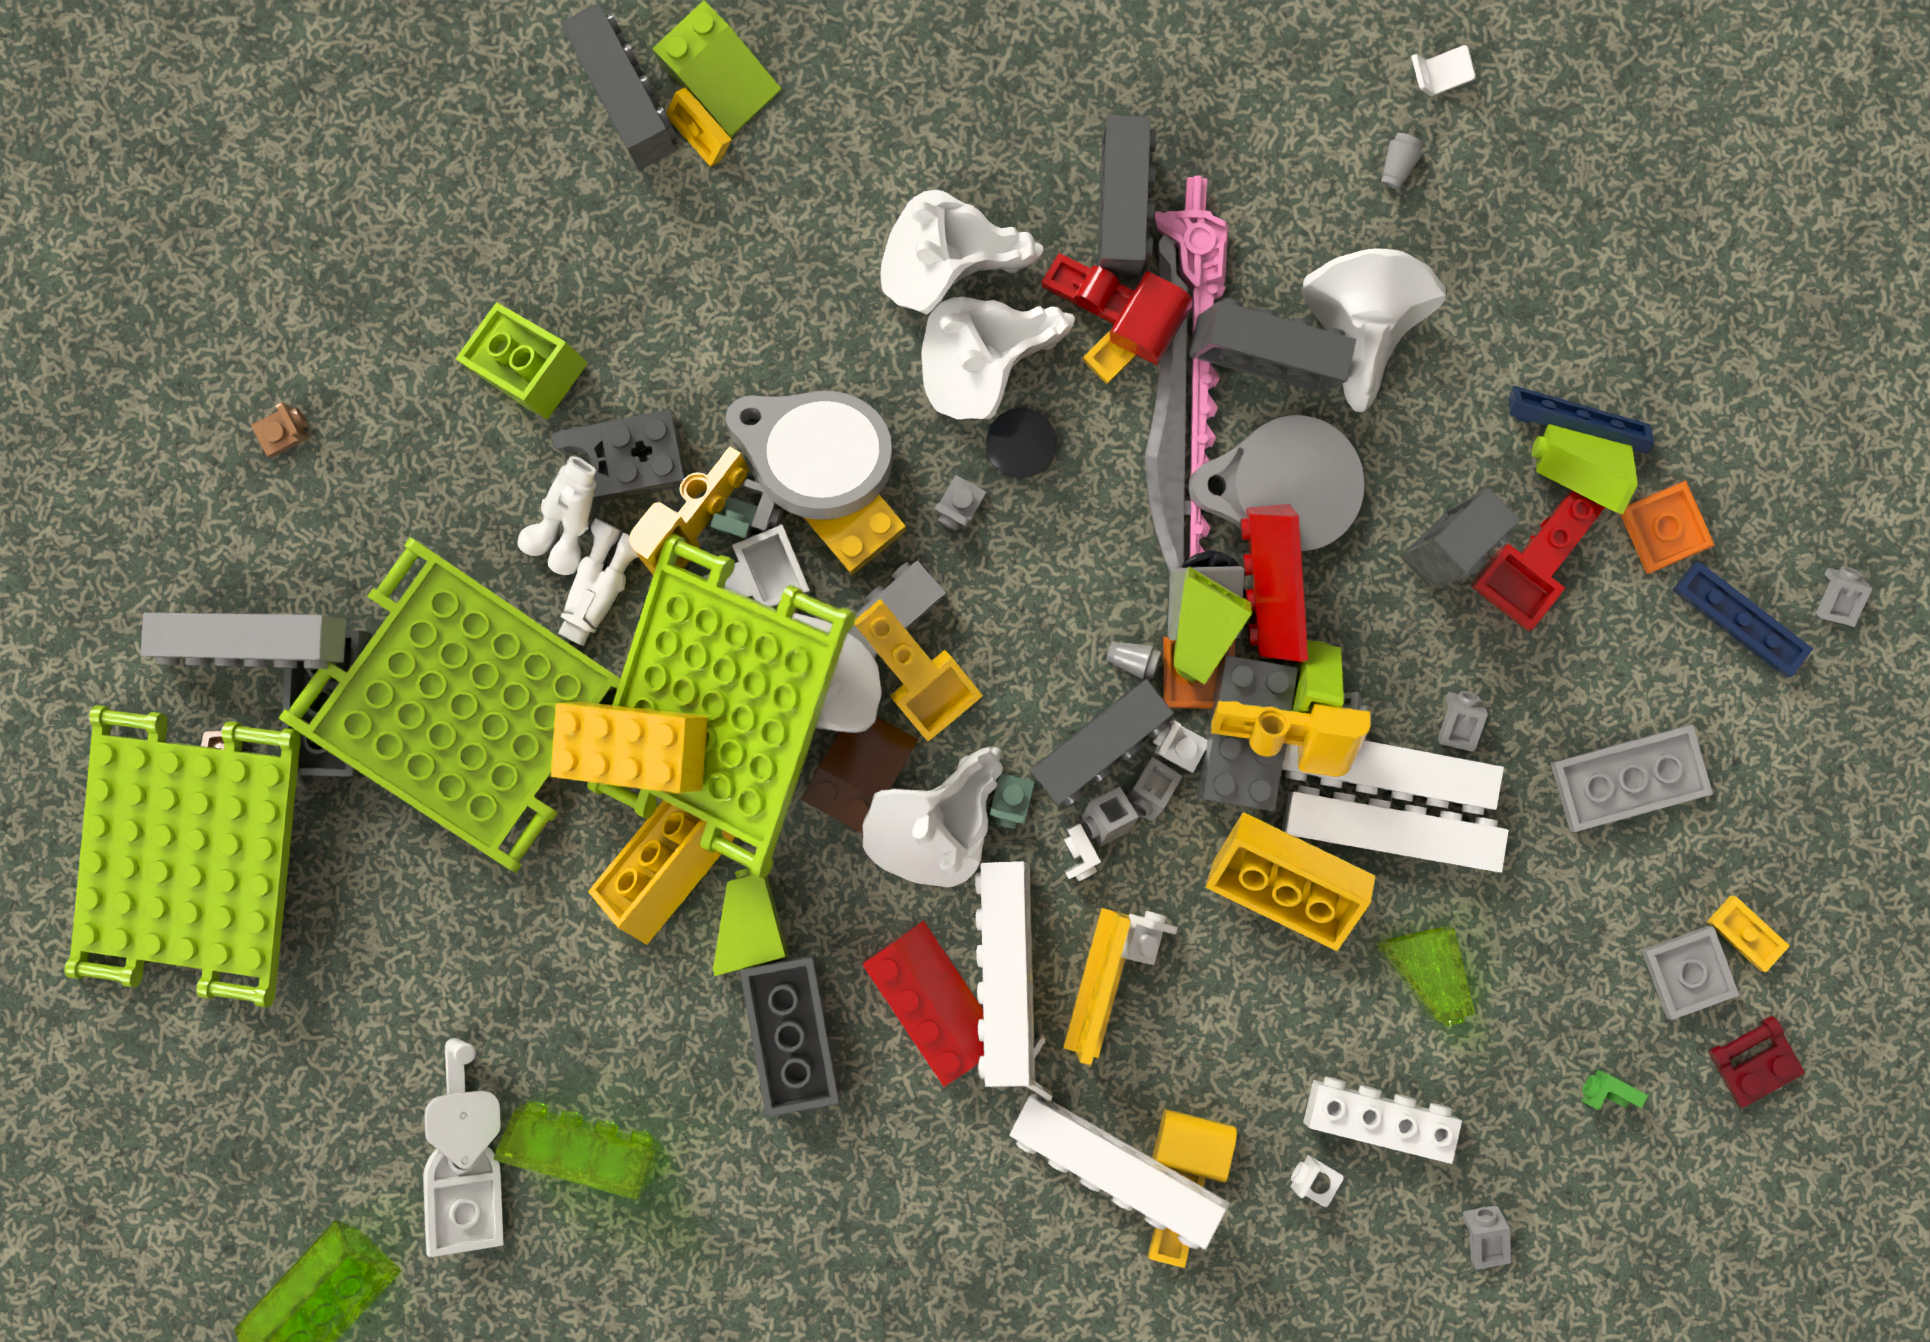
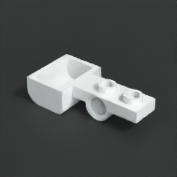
[703,525,811,609]

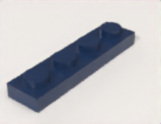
[1509,386,1654,454]
[1672,561,1813,678]

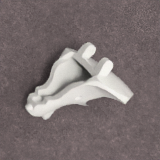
[881,190,1043,315]
[1303,249,1446,412]
[922,297,1075,420]
[793,613,882,733]
[863,747,1003,887]

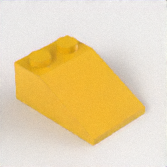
[803,495,907,576]

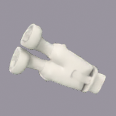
[518,456,596,575]
[558,518,639,646]

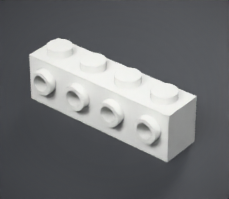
[1303,1076,1462,1164]

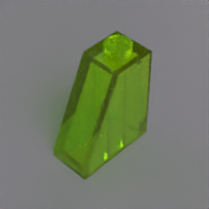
[1377,926,1475,1026]

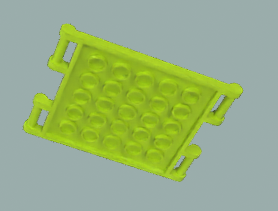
[587,533,856,879]
[279,537,620,873]
[65,705,301,1008]

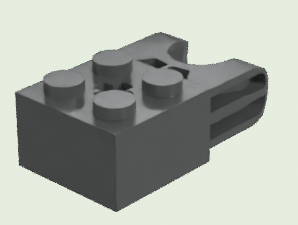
[551,409,688,504]

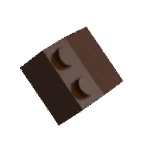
[801,716,919,834]

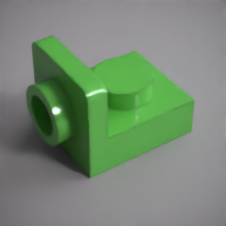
[1582,1070,1648,1110]

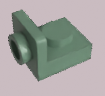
[710,497,758,540]
[989,773,1035,829]

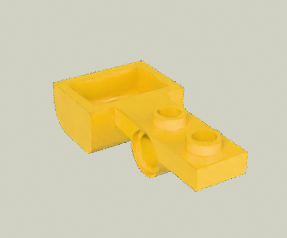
[630,447,750,575]
[854,599,983,742]
[1211,701,1370,777]
[1148,1108,1237,1268]

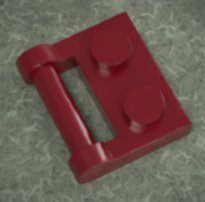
[1708,1015,1806,1108]

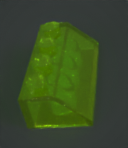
[493,1101,661,1200]
[234,1219,401,1342]

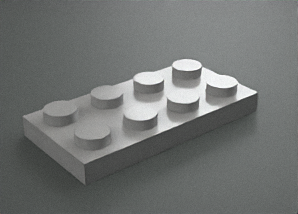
[1551,725,1713,832]

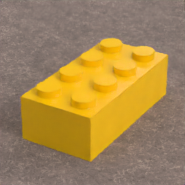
[551,702,708,794]
[1205,812,1375,951]

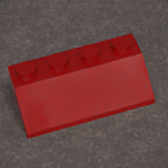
[1240,504,1308,661]
[862,920,984,1087]

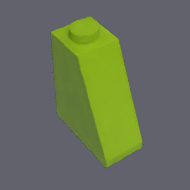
[1532,424,1638,514]
[1174,566,1252,684]
[1291,640,1344,714]
[713,868,788,976]

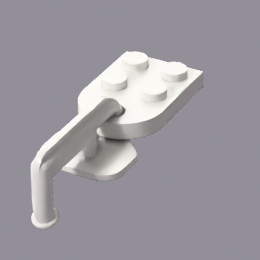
[423,1038,503,1257]

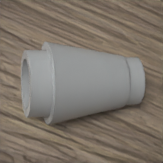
[1381,133,1423,190]
[1106,641,1162,680]

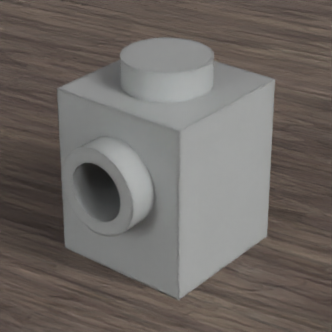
[1082,787,1139,847]

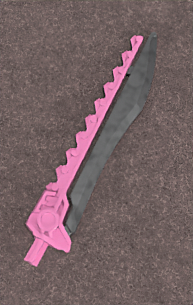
[1145,176,1228,572]

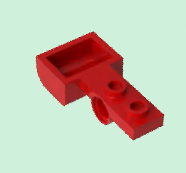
[1041,253,1193,366]
[1471,490,1605,631]

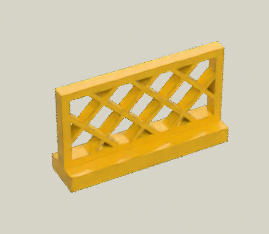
[1063,907,1131,1065]

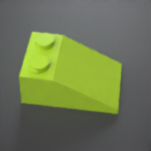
[652,0,782,137]
[455,302,588,420]

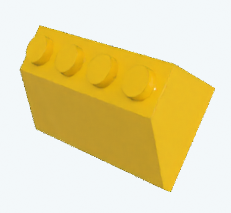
[588,800,735,945]

